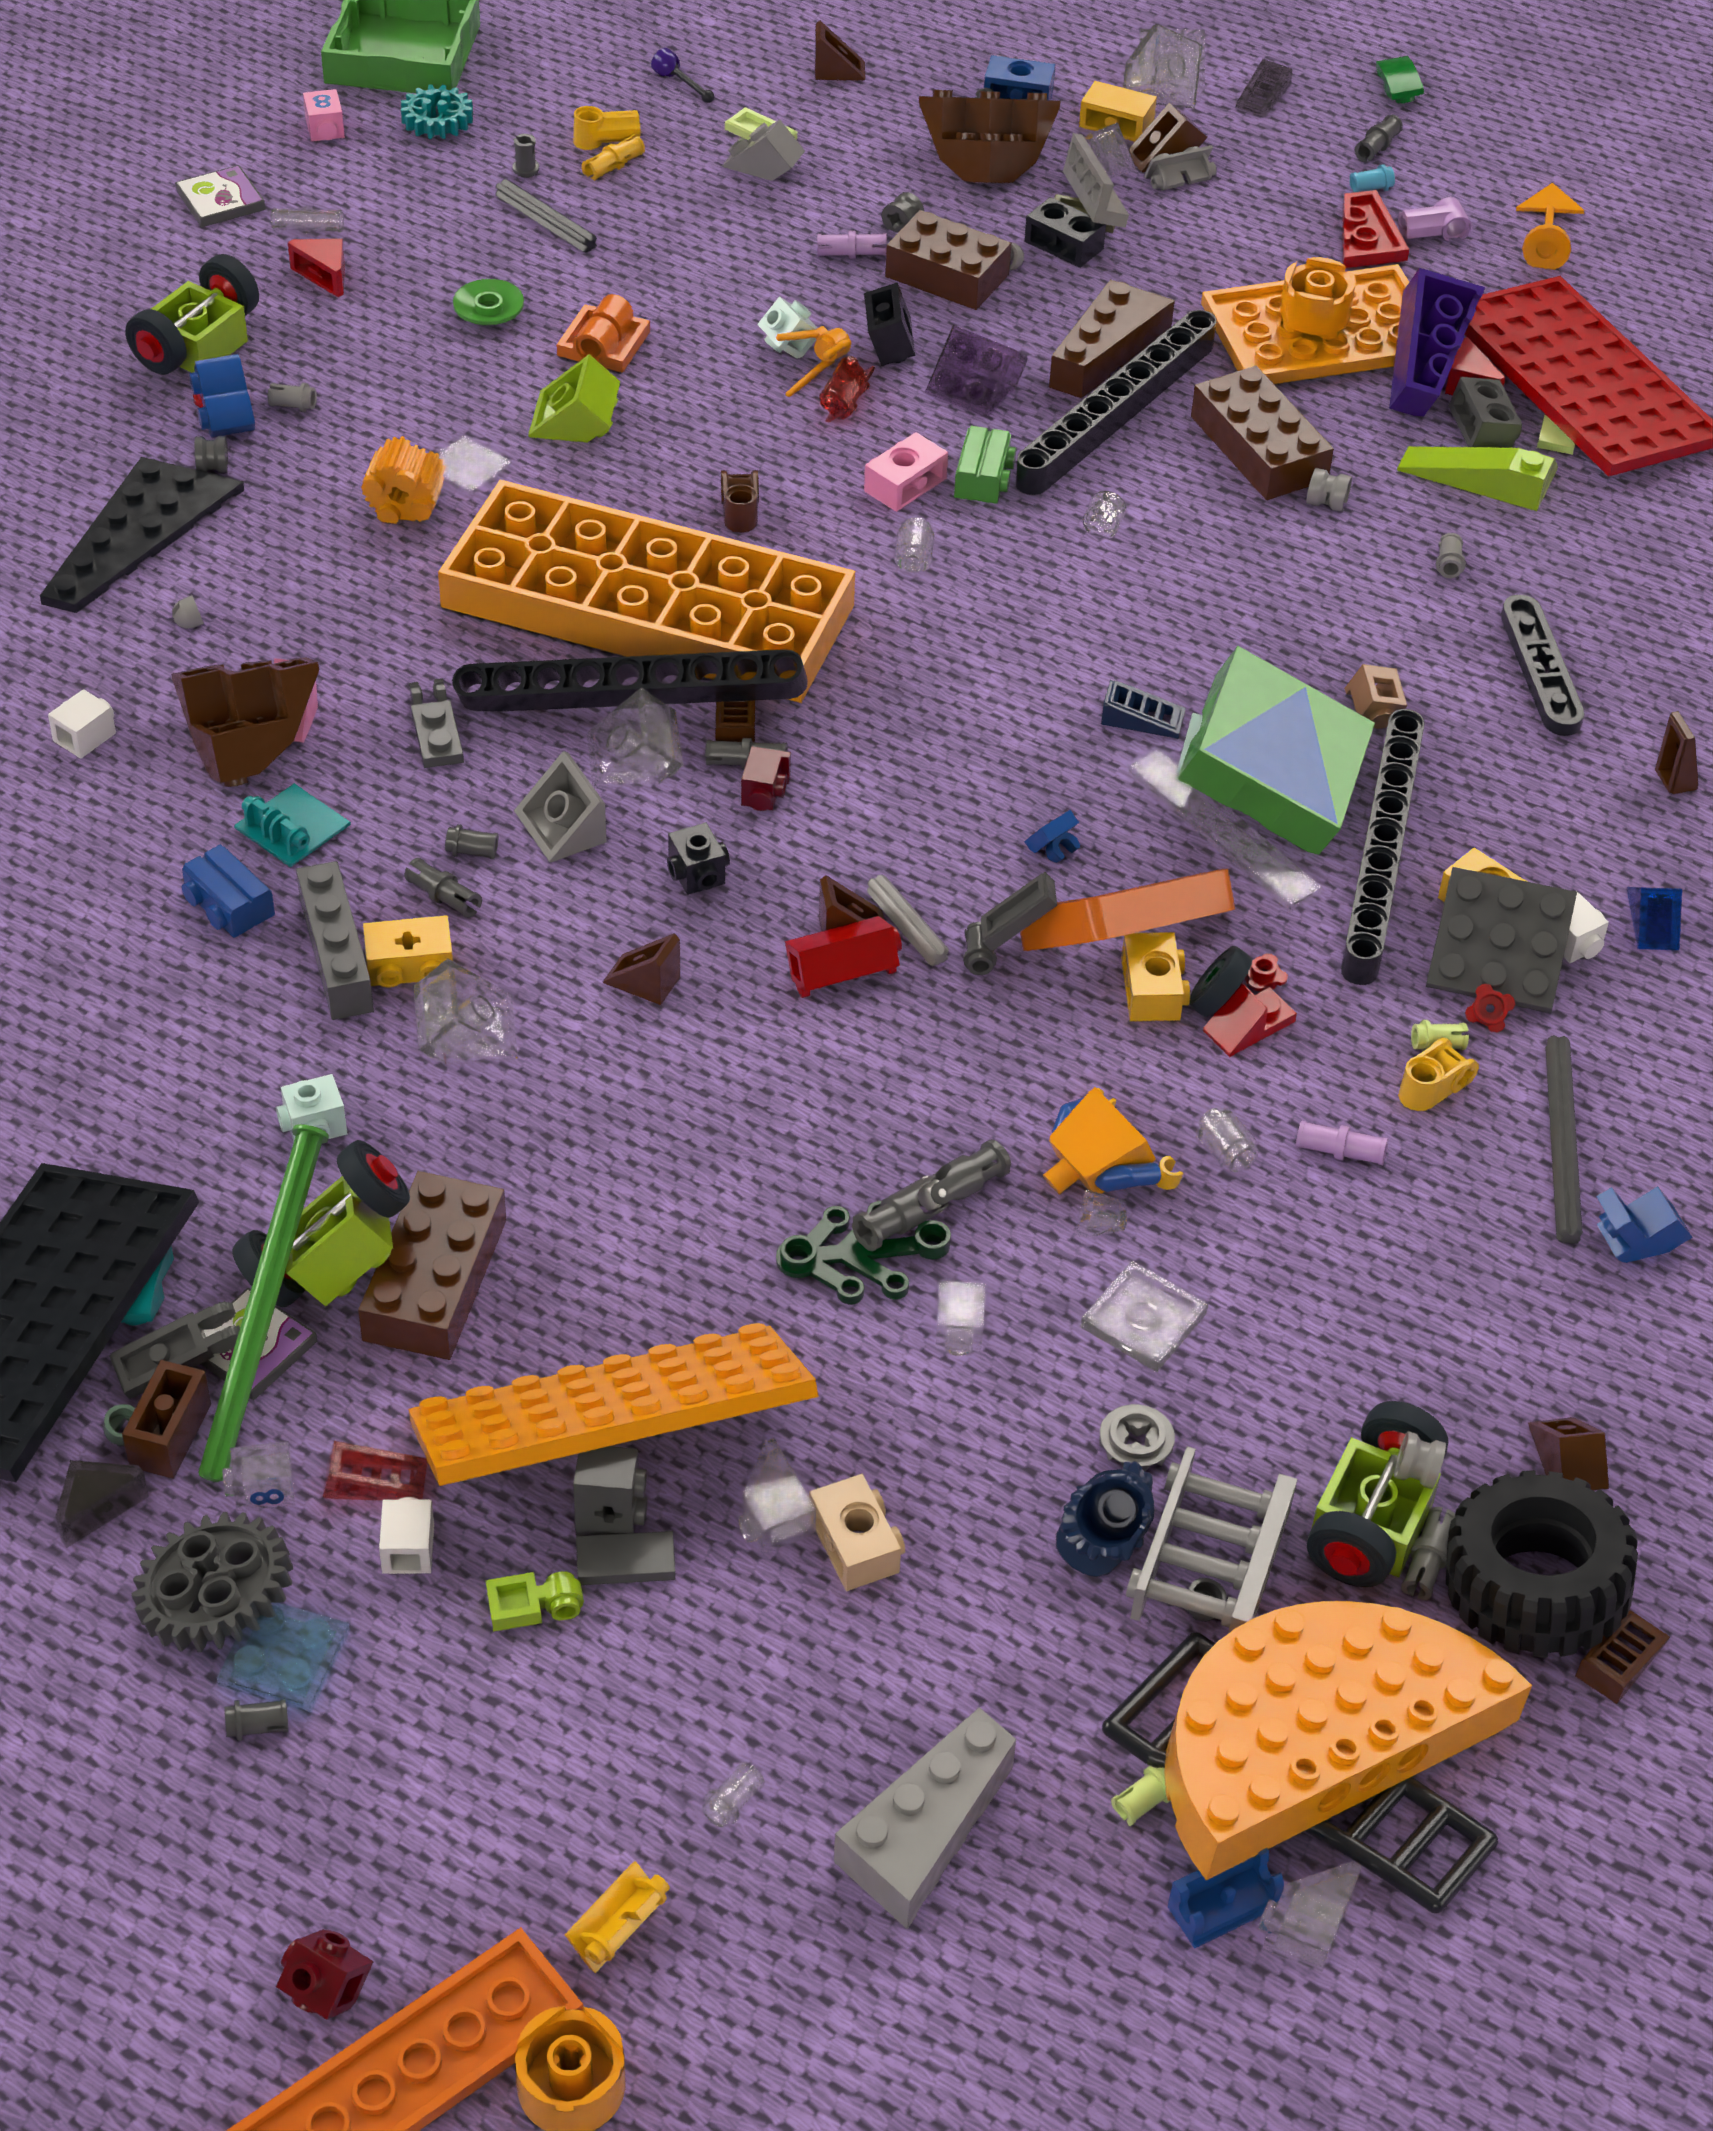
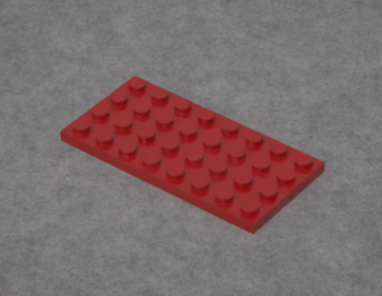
[1464,276,1713,477]

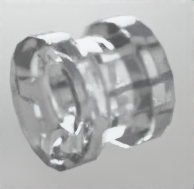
[1083,491,1127,538]

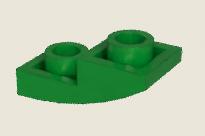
[1376,55,1424,103]

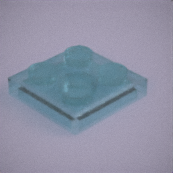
[217,1603,350,1713]

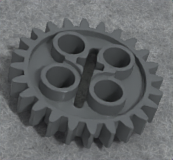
[131,1512,293,1652]

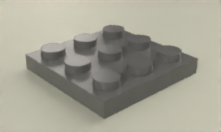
[1426,867,1577,1014]

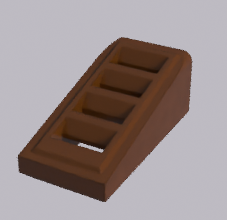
[715,700,755,742]
[1655,711,1698,795]
[1575,1610,1670,1704]

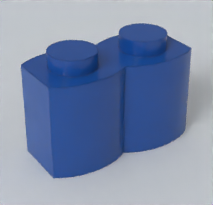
[189,354,255,438]

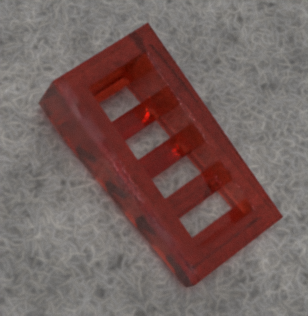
[322,1440,428,1501]

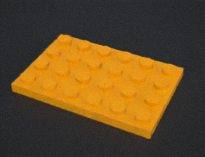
[1201,264,1409,384]

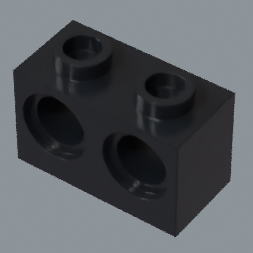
[1024,197,1106,268]

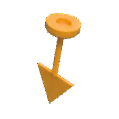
[1516,183,1585,270]

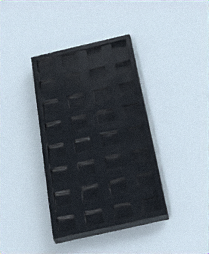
[0,1163,199,1483]

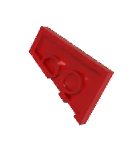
[1343,190,1410,268]

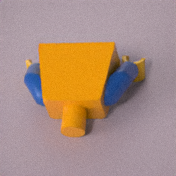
[1043,1087,1183,1196]

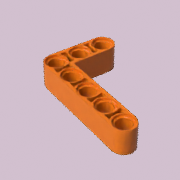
[1020,869,1235,951]

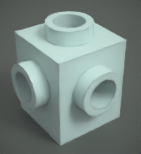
[757,297,817,359]
[276,1074,347,1141]

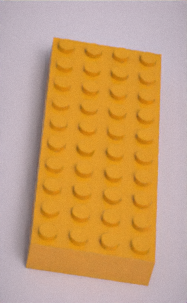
[438,479,856,703]

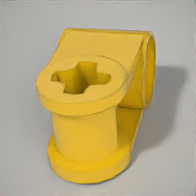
[1398,1037,1479,1111]

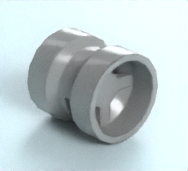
[1306,468,1352,512]

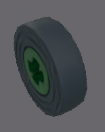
[1189,946,1252,1017]

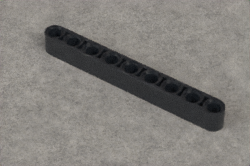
[1015,310,1216,495]
[452,649,808,712]
[1341,709,1425,985]

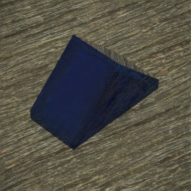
[1627,887,1682,950]

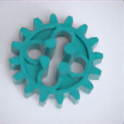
[401,85,473,139]

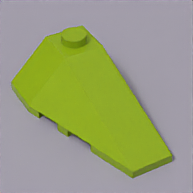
[1397,446,1558,511]

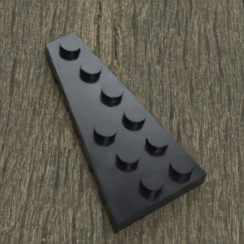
[40,457,244,613]

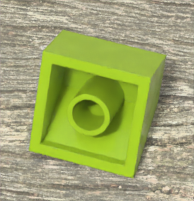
[528,354,621,443]

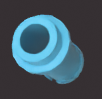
[1350,164,1395,192]

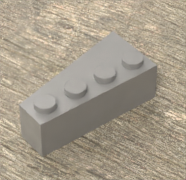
[834,1707,1016,1929]

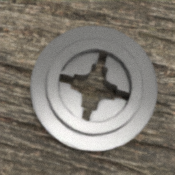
[1099,1404,1175,1472]

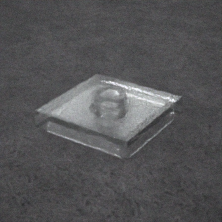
[1080,1261,1208,1372]

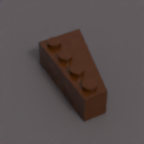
[1049,279,1175,398]

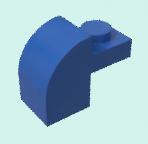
[1596,1186,1693,1263]

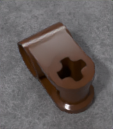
[721,470,759,533]

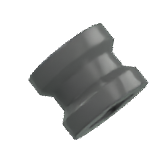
[882,192,925,233]
[194,436,228,473]

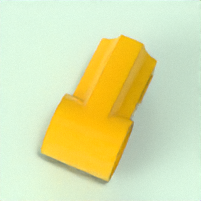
[573,106,641,150]

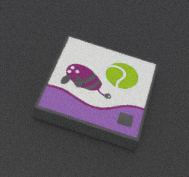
[175,165,266,228]
[200,1288,317,1401]

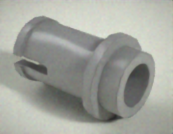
[267,383,317,412]
[1436,533,1466,578]

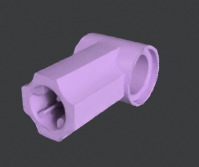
[1398,197,1472,241]

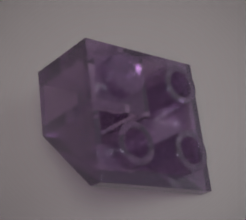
[925,325,1028,418]

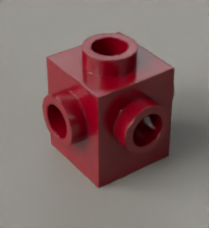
[276,1929,374,2020]

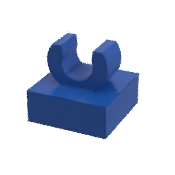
[1024,810,1080,863]

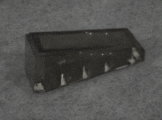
[1235,59,1293,117]

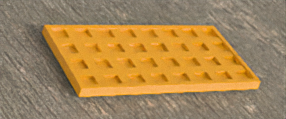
[408,1323,819,1486]

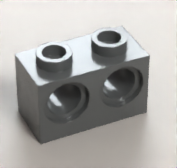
[1448,377,1522,448]

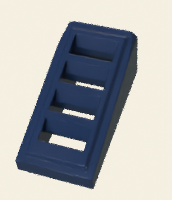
[1101,680,1186,739]

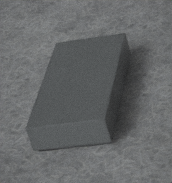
[981,872,1057,951]
[576,1531,676,1585]

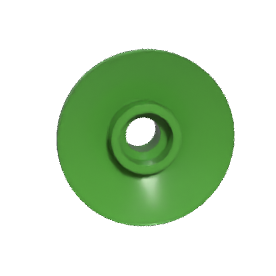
[453,279,524,325]

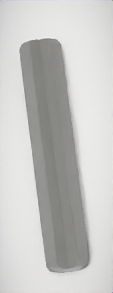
[867,875,949,966]

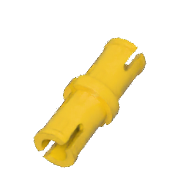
[581,134,645,181]

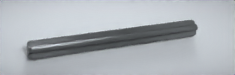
[1545,1035,1583,1244]

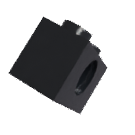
[864,282,915,366]

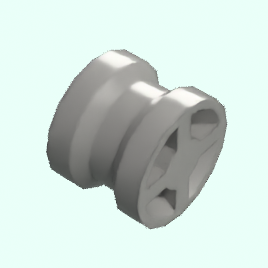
[1394,1431,1446,1489]

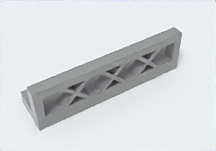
[1063,133,1129,228]

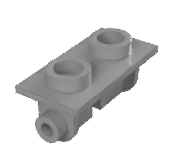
[1144,145,1217,191]

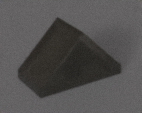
[55,1460,149,1548]

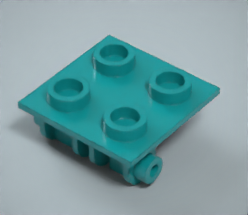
[234,783,351,868]

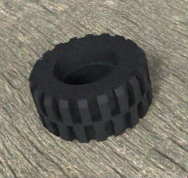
[1446,1470,1638,1658]

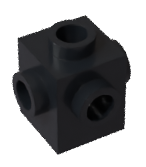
[667,822,730,895]

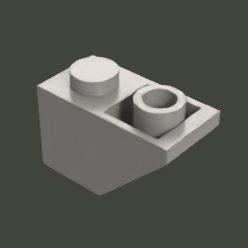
[722,119,805,181]

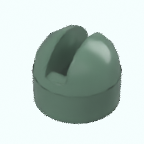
[103,1404,135,1447]

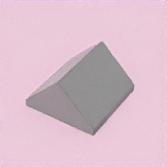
[514,751,606,862]

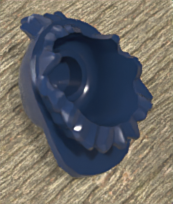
[1056,1461,1155,1577]

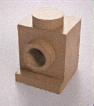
[1344,664,1407,729]

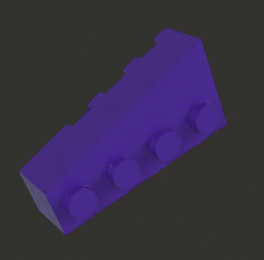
[1389,268,1486,417]

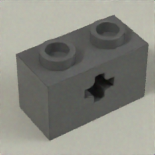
[573,1446,648,1536]

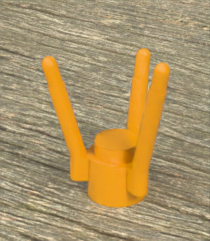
[776,326,851,397]

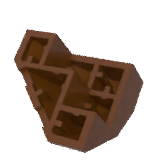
[171,657,320,787]

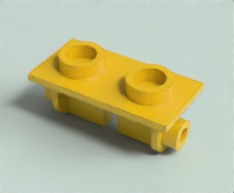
[564,1861,670,1973]

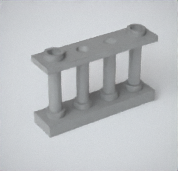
[1126,1446,1297,1633]

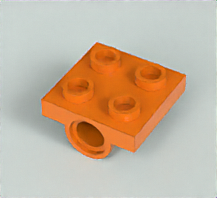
[556,294,650,373]

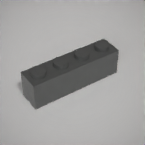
[296,861,374,1020]

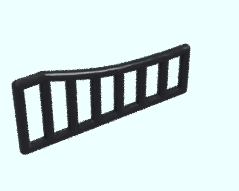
[1102,1632,1498,1913]

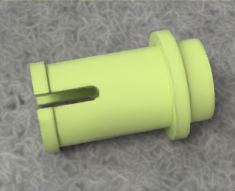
[1411,1020,1469,1052]
[1111,1766,1171,1826]

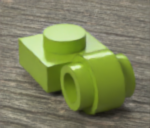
[485,1571,584,1632]

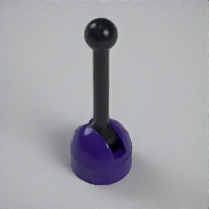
[651,48,714,103]

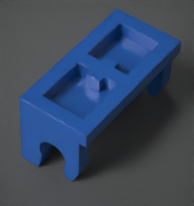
[1167,1848,1284,1949]

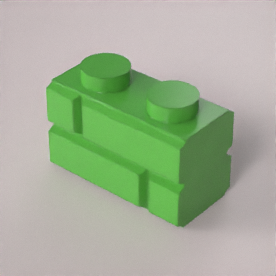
[954,426,1017,504]

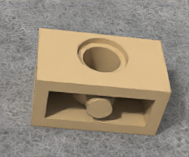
[808,1473,905,1591]

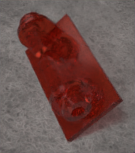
[819,356,876,422]

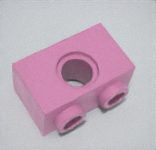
[864,432,948,512]

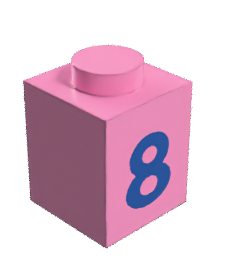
[303,89,345,142]

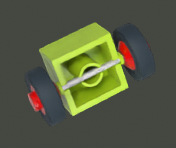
[125,254,259,375]
[232,1140,410,1307]
[1307,1401,1449,1587]

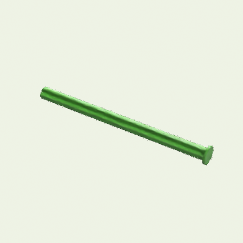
[198,1124,329,1482]

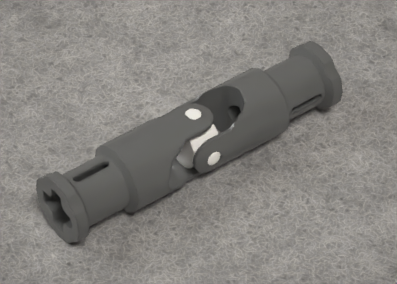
[852,1139,1011,1251]

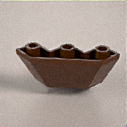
[919,90,1060,183]

